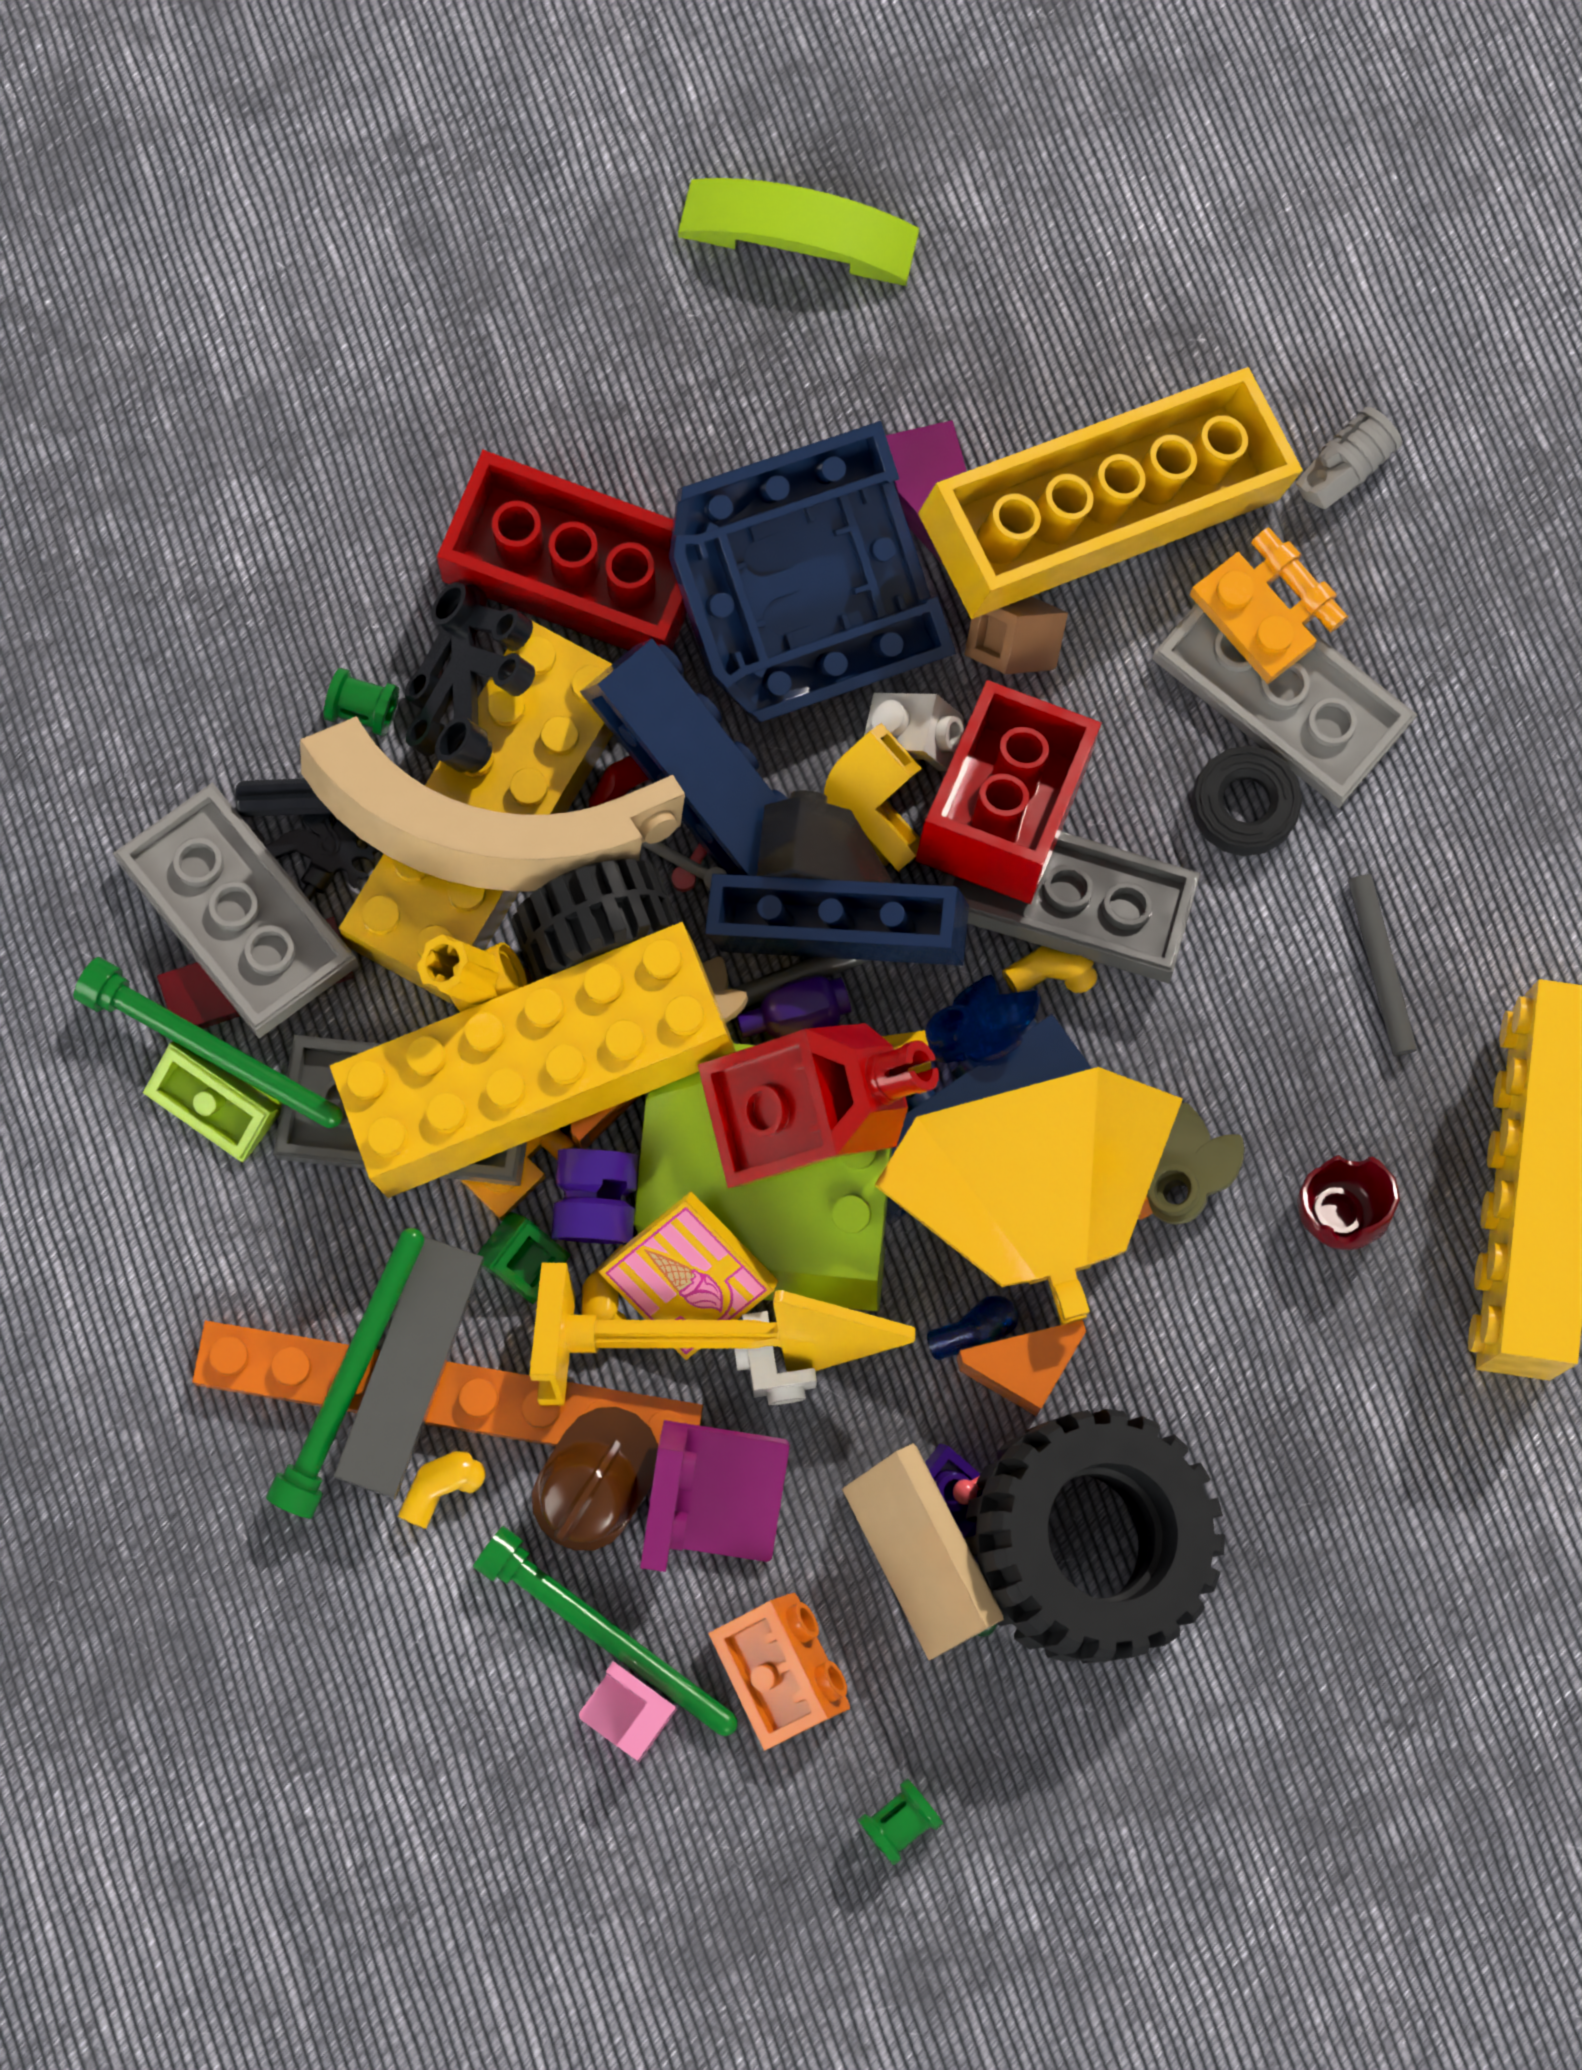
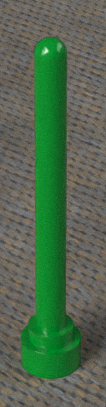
[73,957,343,1128]
[266,1228,424,1519]
[473,1525,738,1736]

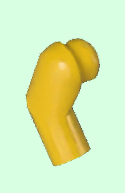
[1002,946,1098,996]
[397,1451,486,1529]

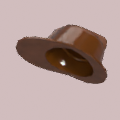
[532,1407,658,1551]

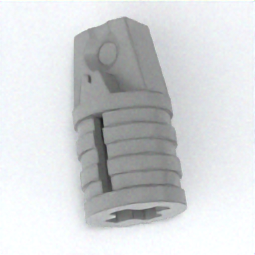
[1295,407,1402,509]

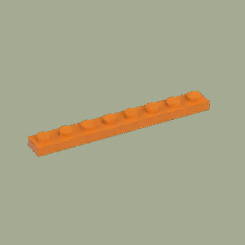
[192,1320,703,1447]

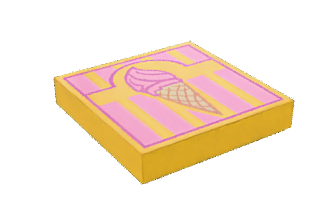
[599,1191,778,1360]

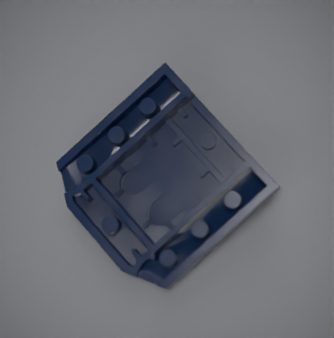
[669,421,956,723]

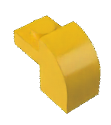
[823,723,922,872]

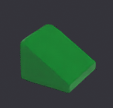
[477,1212,571,1304]

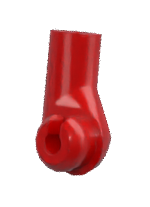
[589,755,649,808]

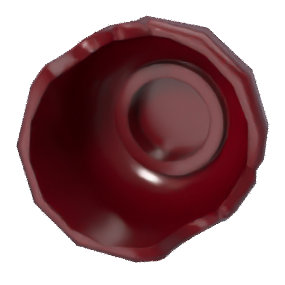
[1297,1155,1400,1250]

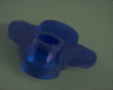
[925,975,1041,1063]

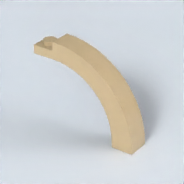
[300,716,685,892]

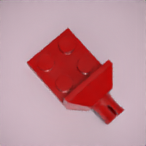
[698,1023,939,1188]

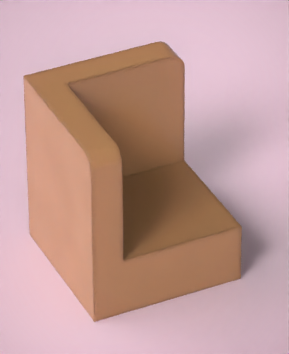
[964,596,1068,674]

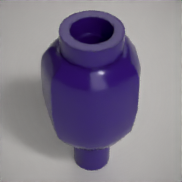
[736,975,852,1039]

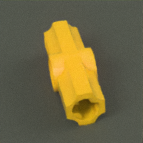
[416,934,533,1012]

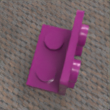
[640,1420,790,1572]

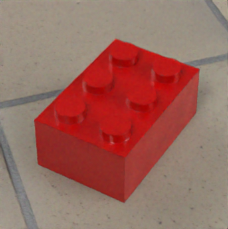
[915,680,1102,905]

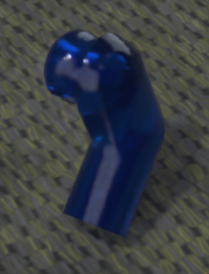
[927,1295,1019,1360]

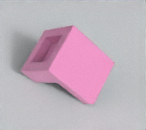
[579,1661,677,1762]

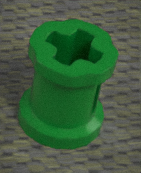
[323,668,399,737]
[857,1778,944,1866]

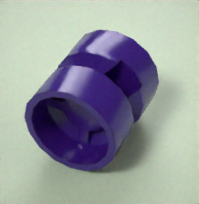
[551,1149,639,1245]

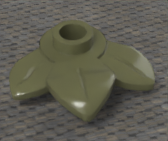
[1146,1102,1245,1225]

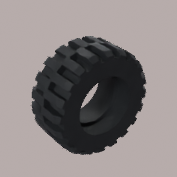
[964,1409,1225,1664]

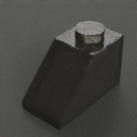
[757,790,893,883]

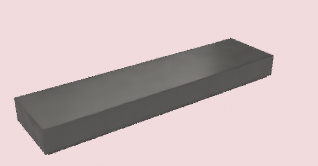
[334,1237,485,1500]

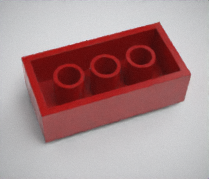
[437,449,687,651]

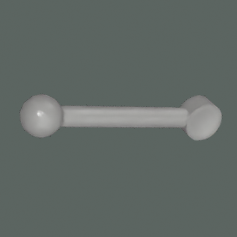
[641,842,727,891]

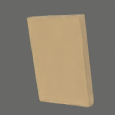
[842,1443,1004,1661]

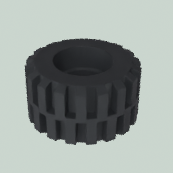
[512,859,679,982]

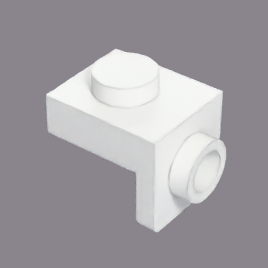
[864,693,964,771]
[734,1311,817,1405]

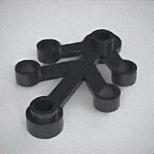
[405,582,535,773]

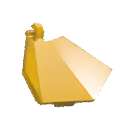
[875,1067,1183,1326]

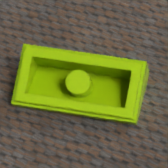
[143,1041,282,1162]

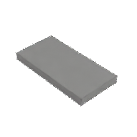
[1152,603,1417,809]
[113,782,359,1039]

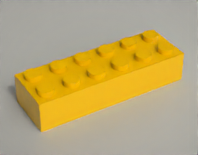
[918,367,1303,619]
[339,620,613,1005]
[330,922,737,1198]
[1468,979,1582,1381]

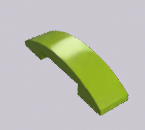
[678,178,919,286]

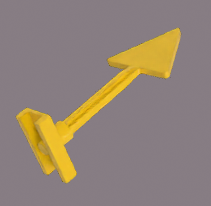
[529,1263,916,1405]

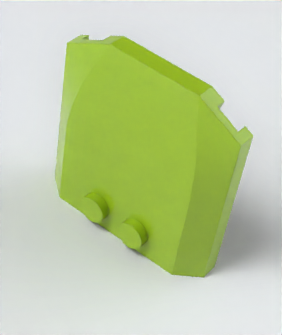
[634,1043,893,1311]

